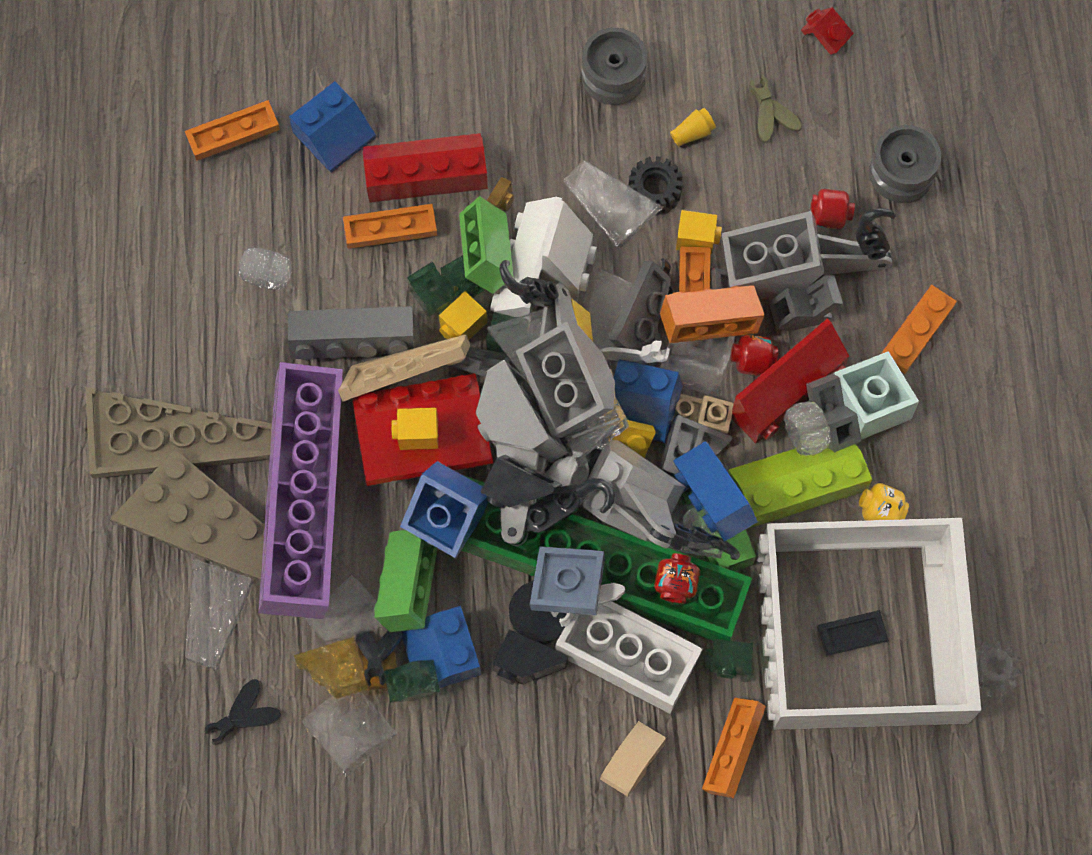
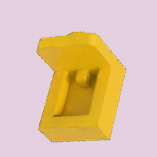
[603,409,656,458]

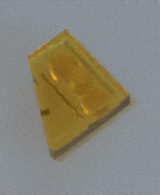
[294,637,368,699]

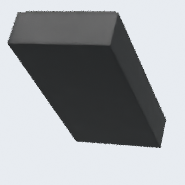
[817,610,889,657]

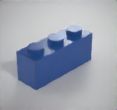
[673,441,758,542]

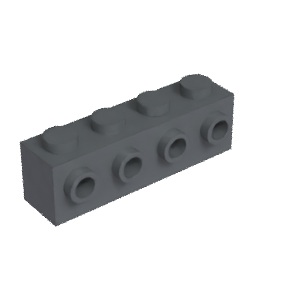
[288,306,414,360]

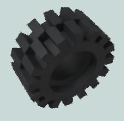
[628,156,683,216]

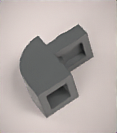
[769,275,843,330]
[805,373,862,452]

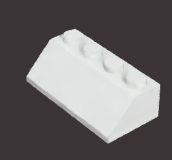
[490,197,562,332]
[555,602,702,714]

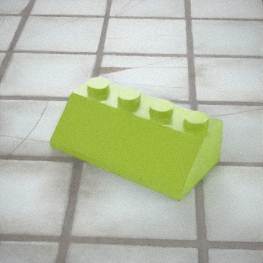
[728,441,872,528]

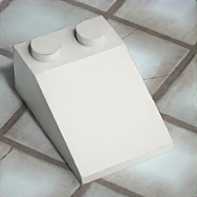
[542,200,597,301]

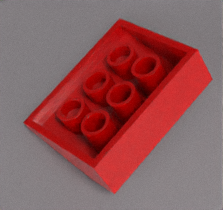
[352,374,493,486]

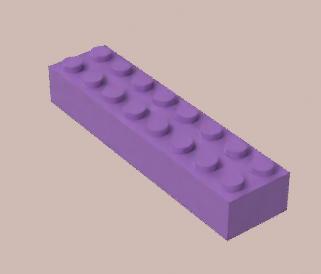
[258,362,343,619]

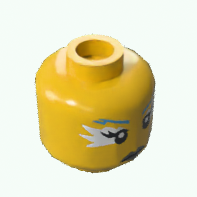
[859,483,909,521]

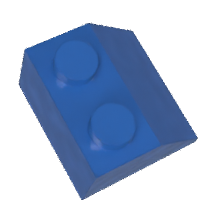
[289,81,376,173]
[606,359,683,443]
[400,461,489,558]
[402,606,481,694]

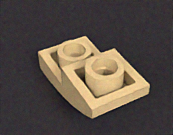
[671,394,734,434]
[600,721,666,797]

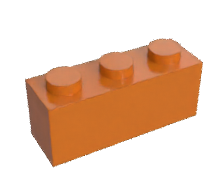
[660,285,764,344]

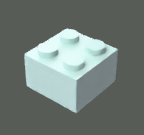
[834,351,919,439]

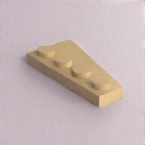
[338,335,470,402]

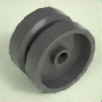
[582,27,647,105]
[869,125,941,202]

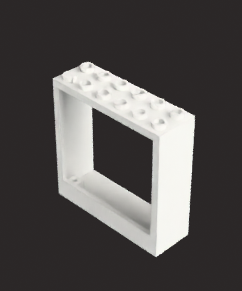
[756,518,981,730]

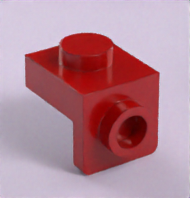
[801,7,854,55]

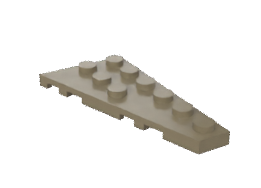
[85,386,272,478]
[110,449,265,580]

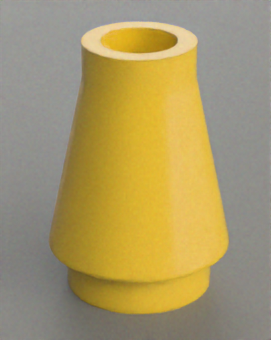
[670,108,716,147]

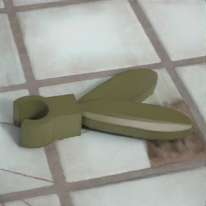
[749,76,801,143]

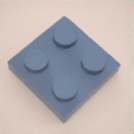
[530,547,605,615]

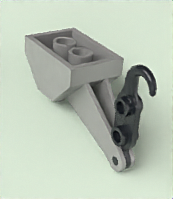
[722,208,896,300]
[499,260,615,438]
[476,360,615,546]
[582,439,740,560]

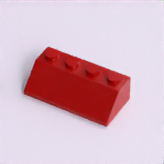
[363,133,488,203]
[731,318,849,444]

